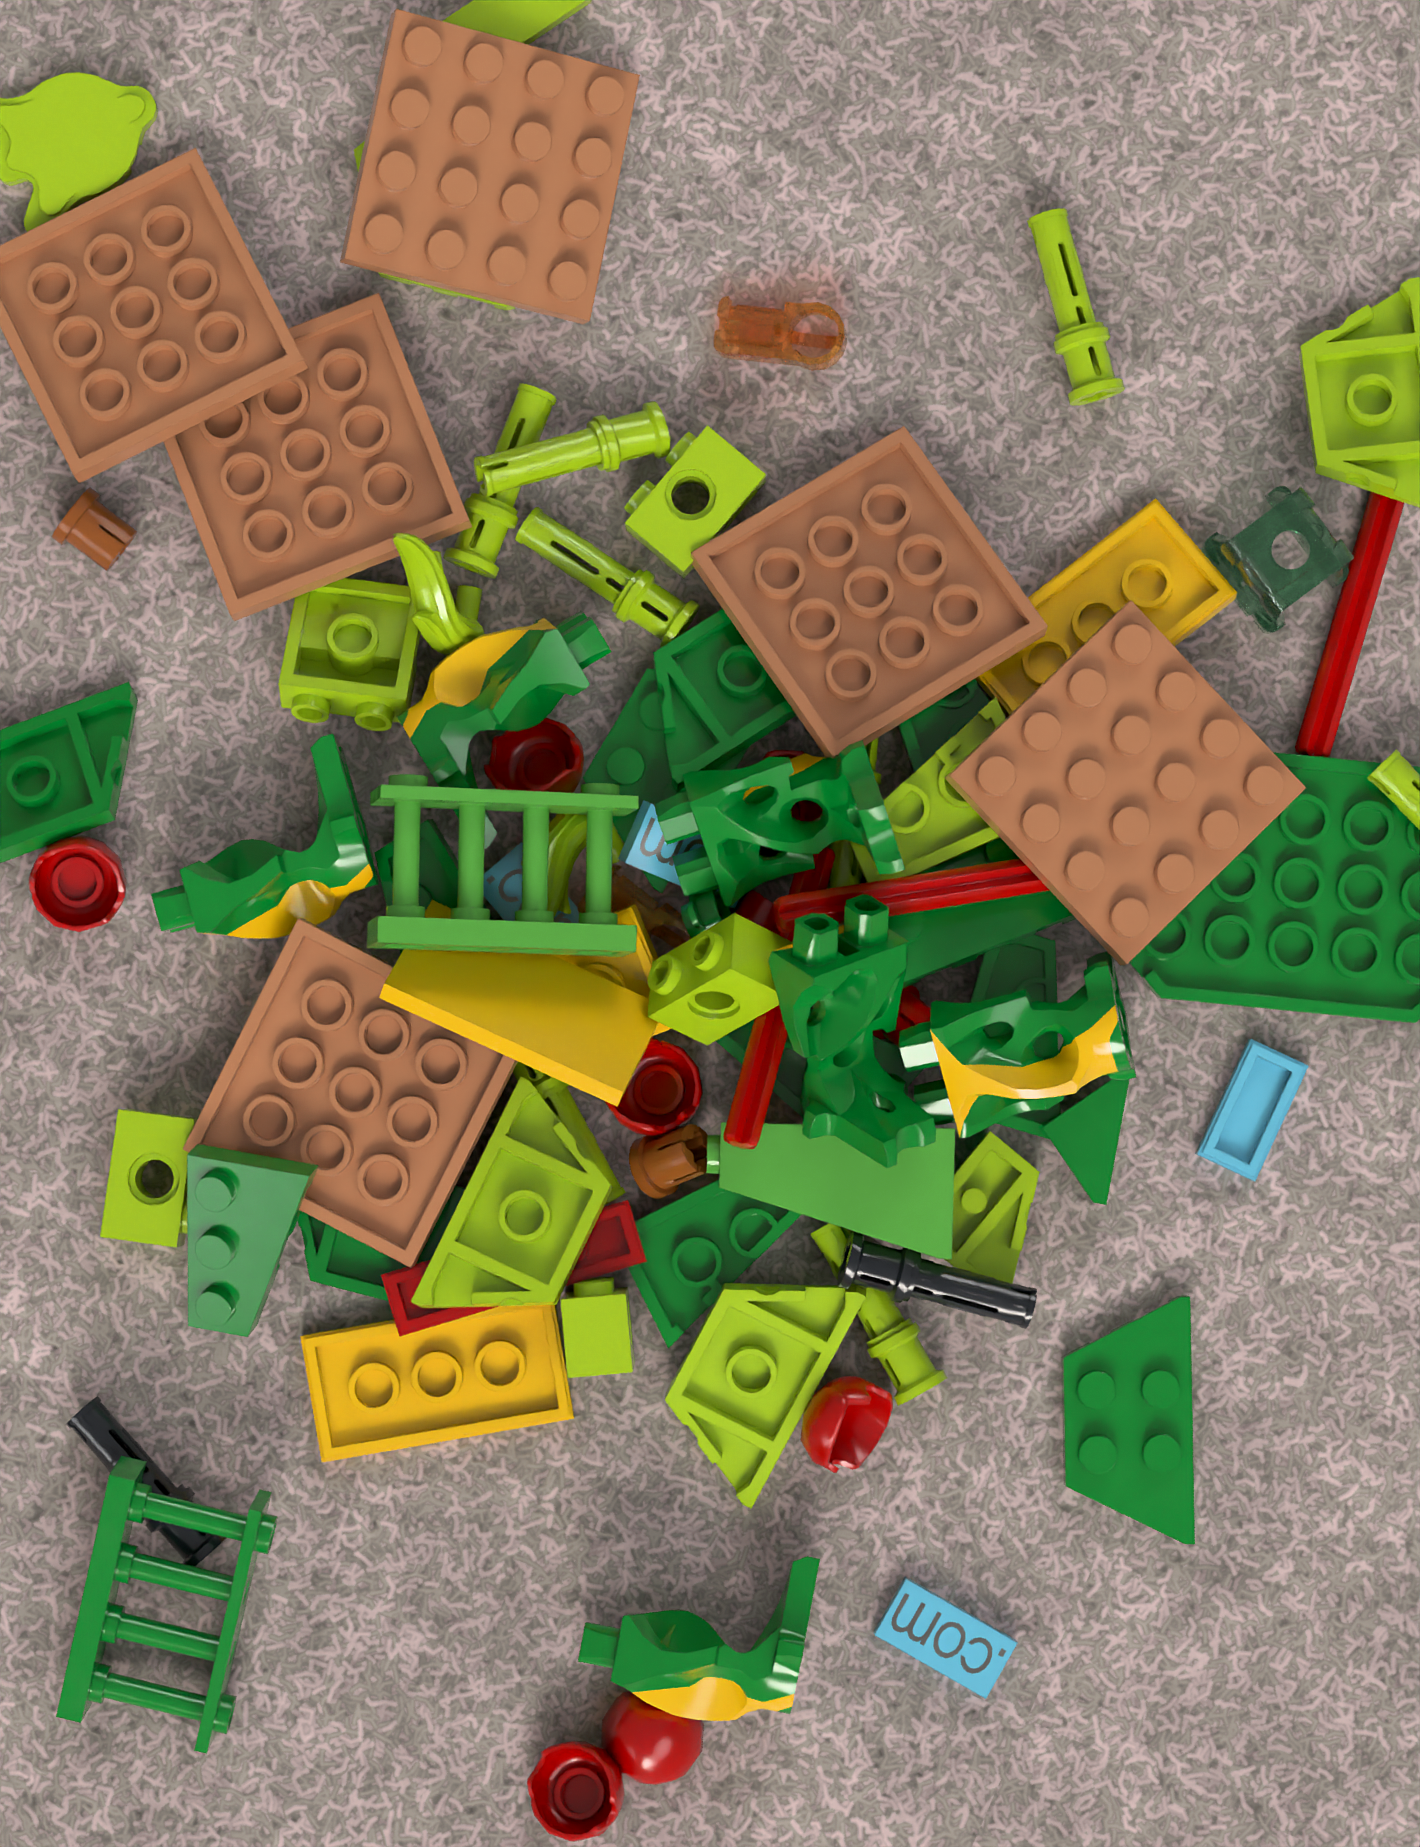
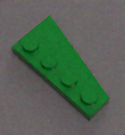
[889,838,1076,989]

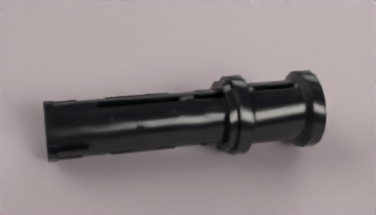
[837,1231,1037,1329]
[66,1396,227,1567]

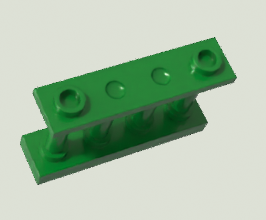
[56,1456,278,1754]

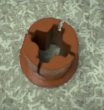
[52,487,137,571]
[629,1124,708,1199]

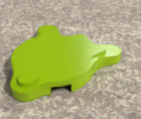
[0,72,158,232]

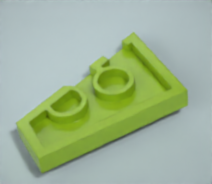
[848,697,1006,882]

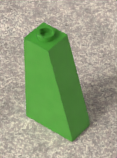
[707,1122,955,1259]

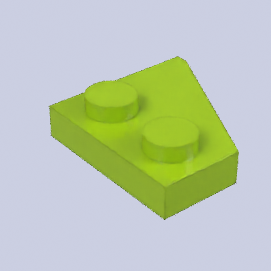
[944,1130,1040,1284]

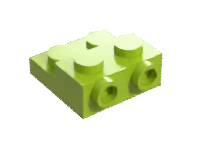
[278,578,420,731]

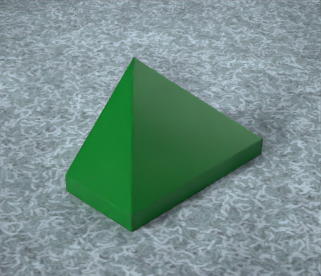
[1042,1079,1130,1205]

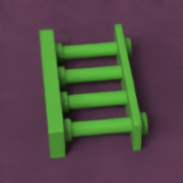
[367,774,639,957]

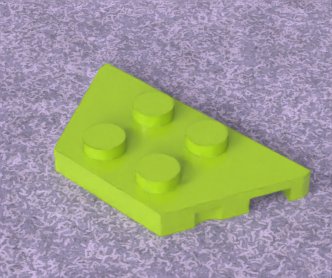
[1299,277,1420,508]
[411,1076,612,1308]
[665,1283,866,1509]

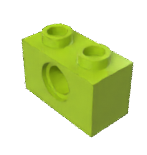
[624,425,766,579]
[647,913,793,1045]
[100,1109,198,1248]
[560,1277,635,1378]

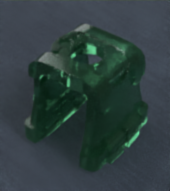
[1202,486,1354,634]

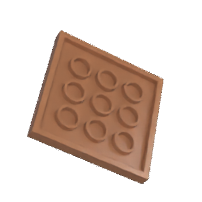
[340,9,640,324]
[0,148,308,483]
[163,293,472,621]
[691,426,1048,758]
[945,600,1306,966]
[183,918,518,1268]

